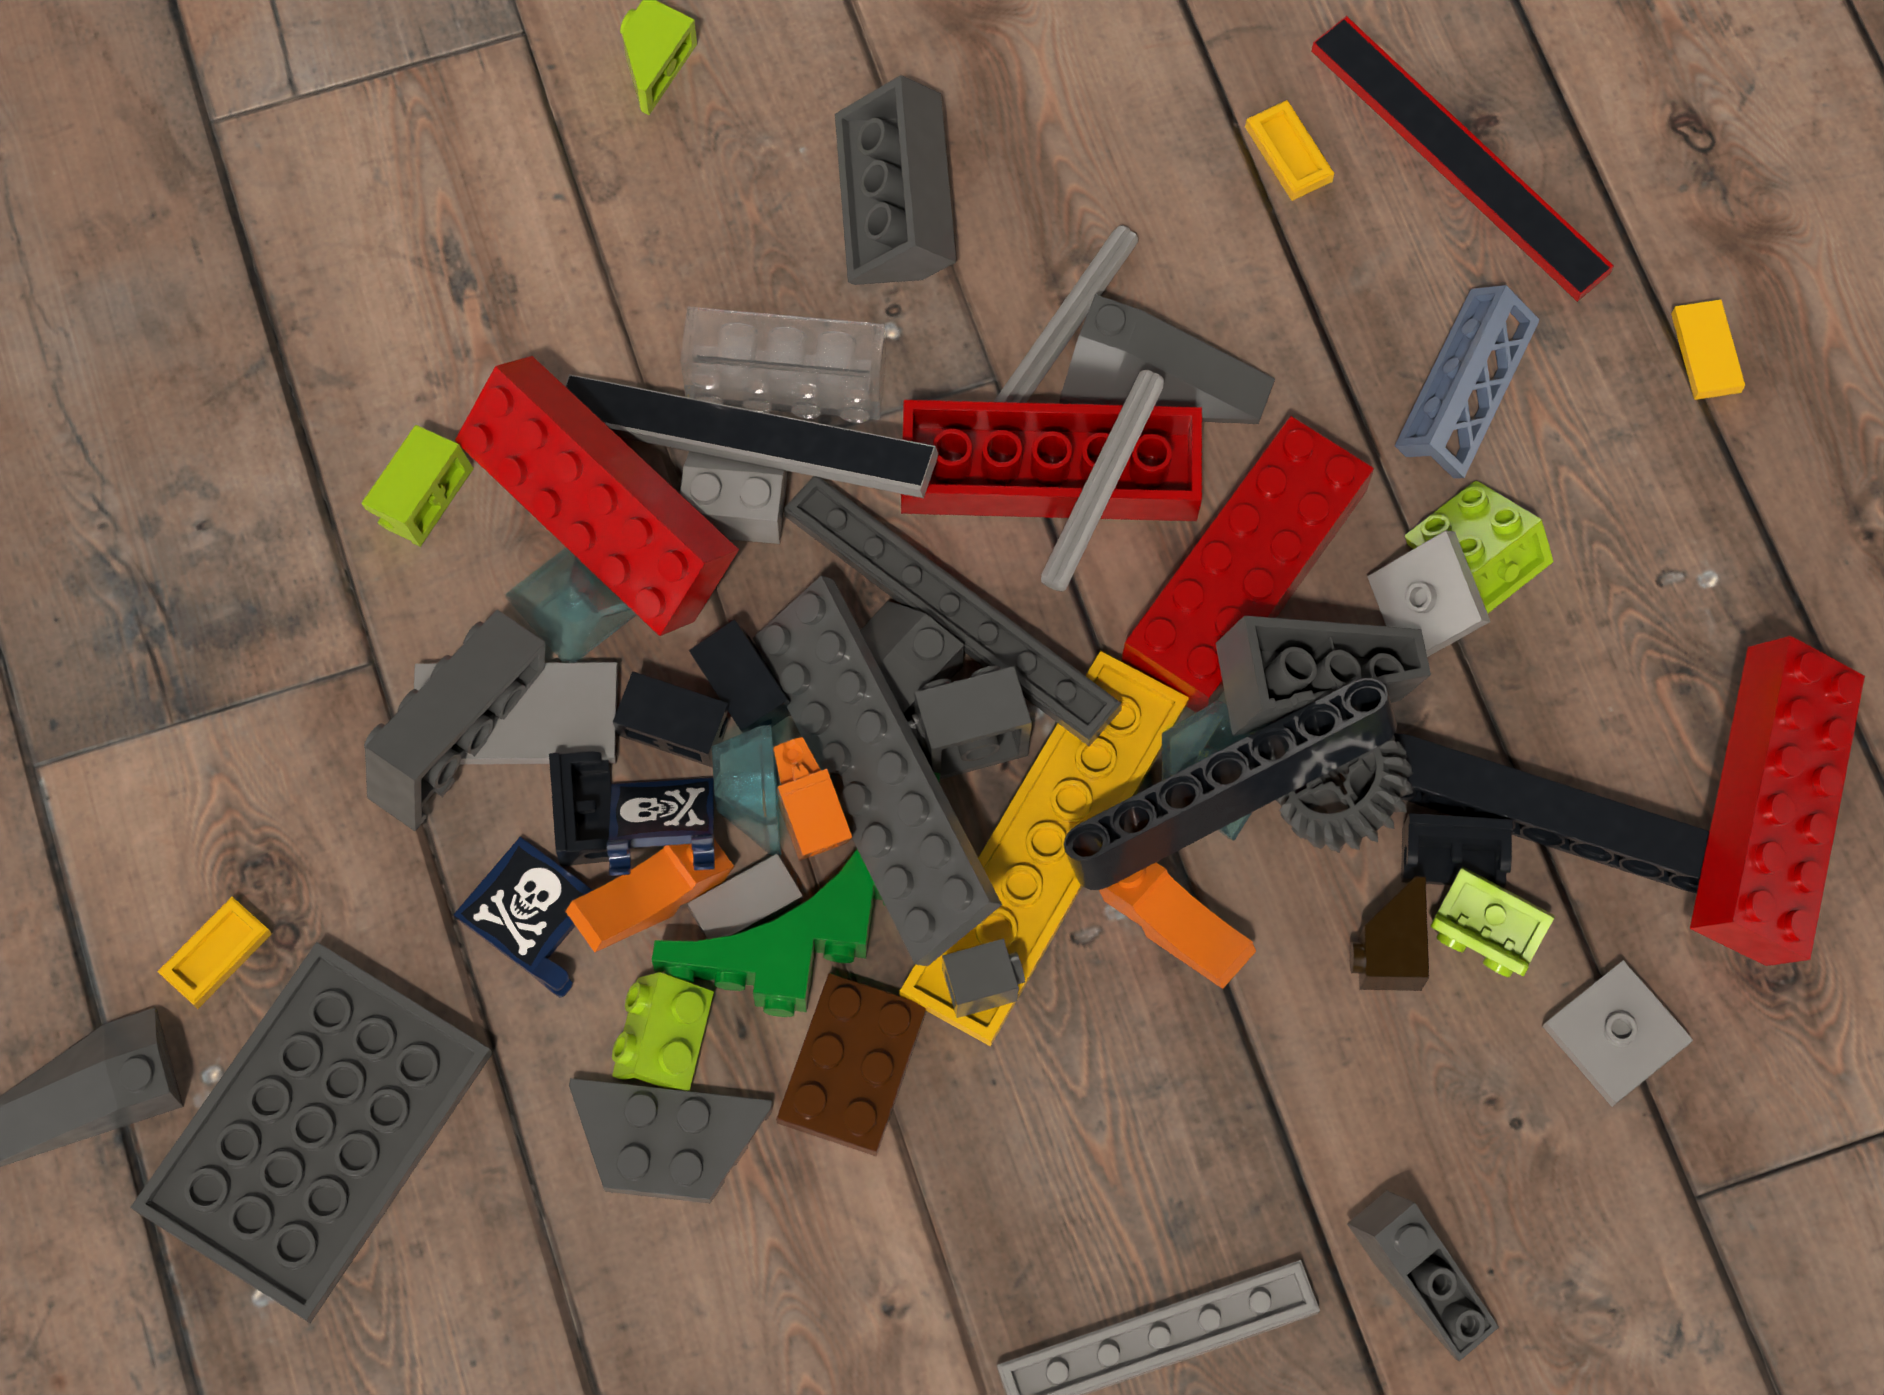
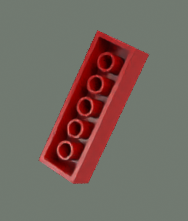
[455,356,739,636]
[901,400,1202,521]
[1121,416,1374,718]
[1690,636,1865,966]

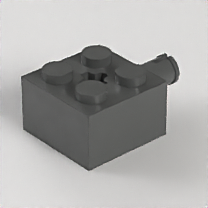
[907,666,1032,779]

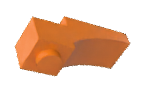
[565,839,734,952]
[1099,862,1256,989]

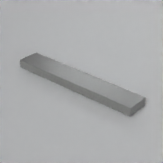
[997,1260,1320,1395]

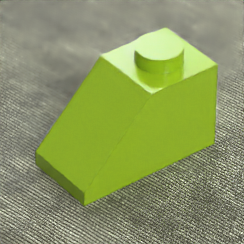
[620,0,697,115]

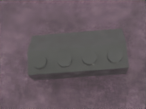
[835,75,956,285]

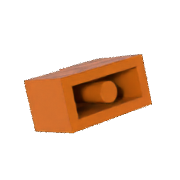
[773,737,852,861]

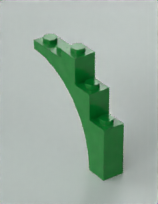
[652,772,940,1017]

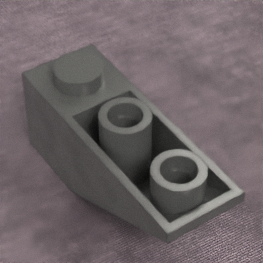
[1347,1191,1499,1361]

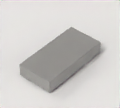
[687,854,803,939]

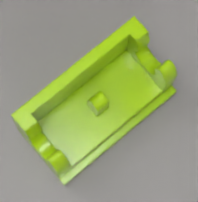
[361,425,474,547]

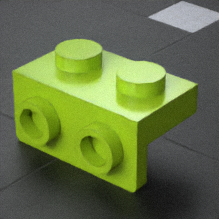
[1430,866,1555,978]
[612,972,714,1091]

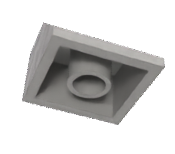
[680,451,788,544]

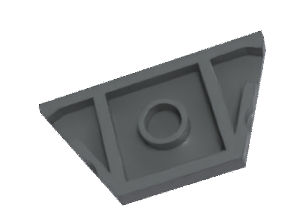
[569,1078,773,1204]

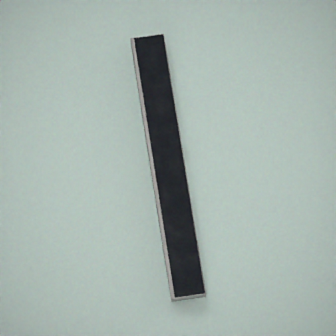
[565,374,938,498]

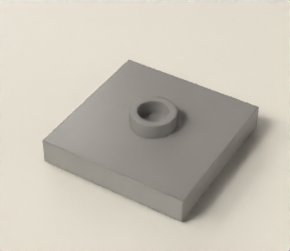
[1367,530,1491,657]
[1542,960,1693,1107]

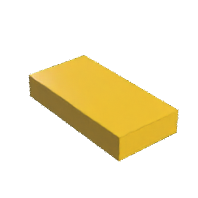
[1245,100,1335,201]
[1671,299,1745,400]
[157,897,272,1009]

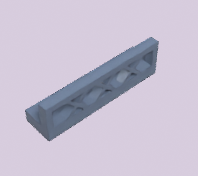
[1395,285,1540,478]

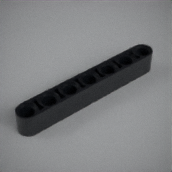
[1064,678,1397,890]
[1394,733,1710,893]

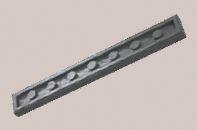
[783,476,1122,747]

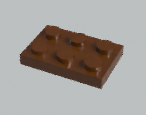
[776,973,927,1157]

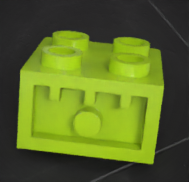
[1405,481,1554,613]

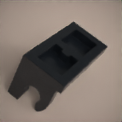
[689,619,791,736]
[613,671,729,768]
[549,751,611,866]
[1401,813,1513,888]

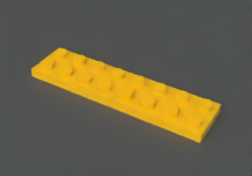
[900,651,1189,1047]

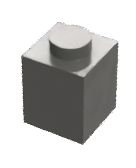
[942,939,1025,1018]

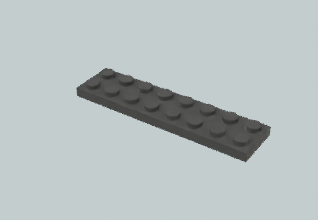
[753,576,1002,966]

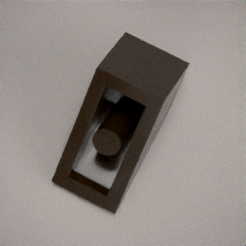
[1350,877,1429,991]

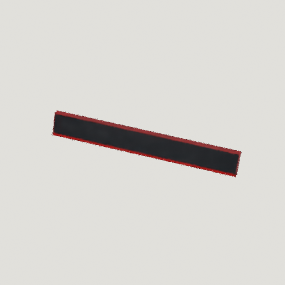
[1311,16,1614,302]

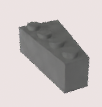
[364,610,546,831]
[1216,616,1431,736]

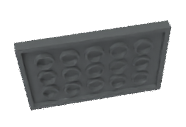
[130,942,492,1323]

